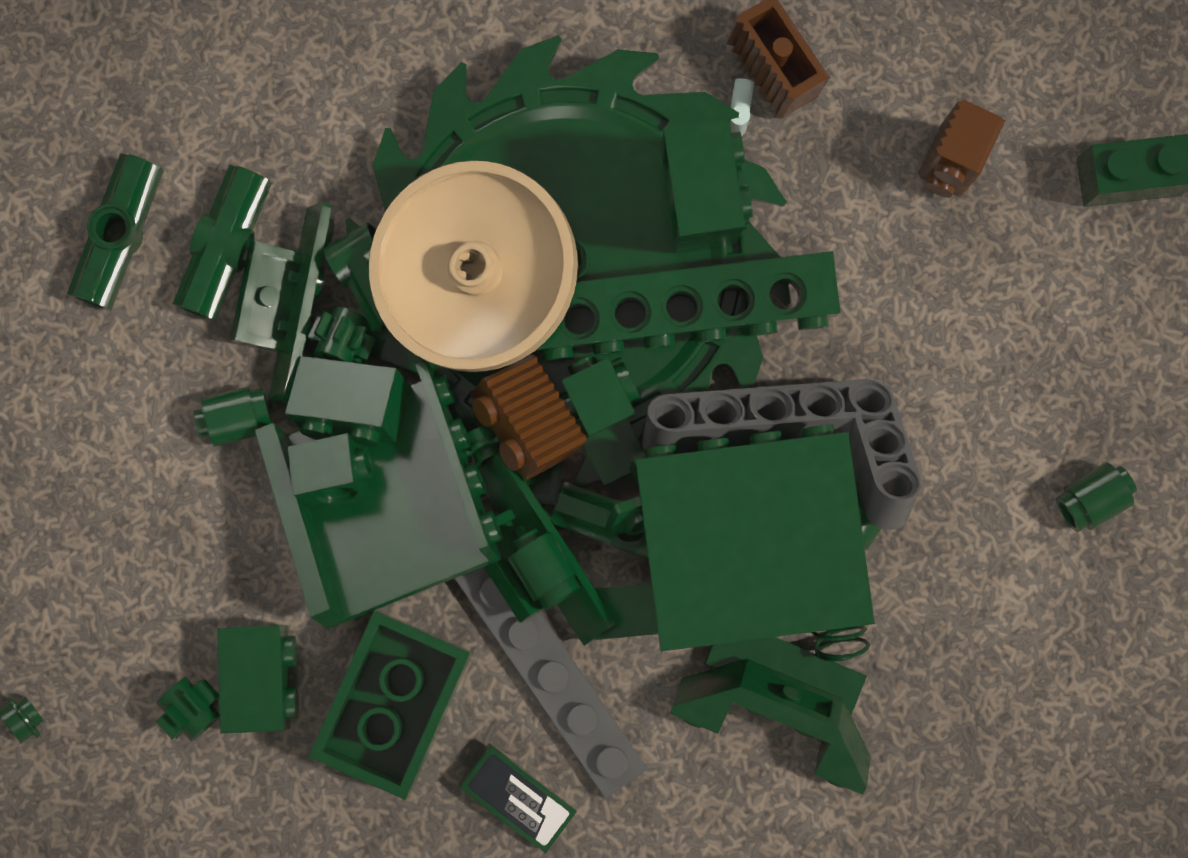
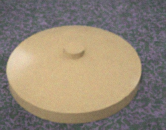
[369,161,578,372]

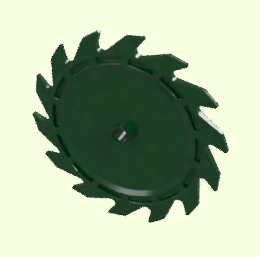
[345,35,791,487]

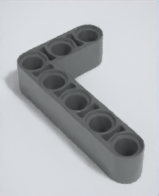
[642,379,921,530]

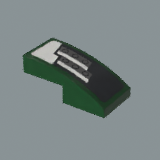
[458,743,577,853]

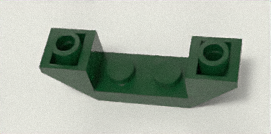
[670,659,871,795]

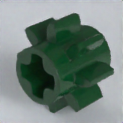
[307,307,376,364]
[155,677,220,742]

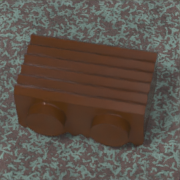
[727,0,830,119]
[918,100,1005,198]
[471,354,587,481]

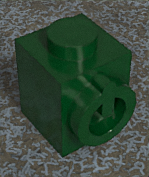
[559,354,642,437]

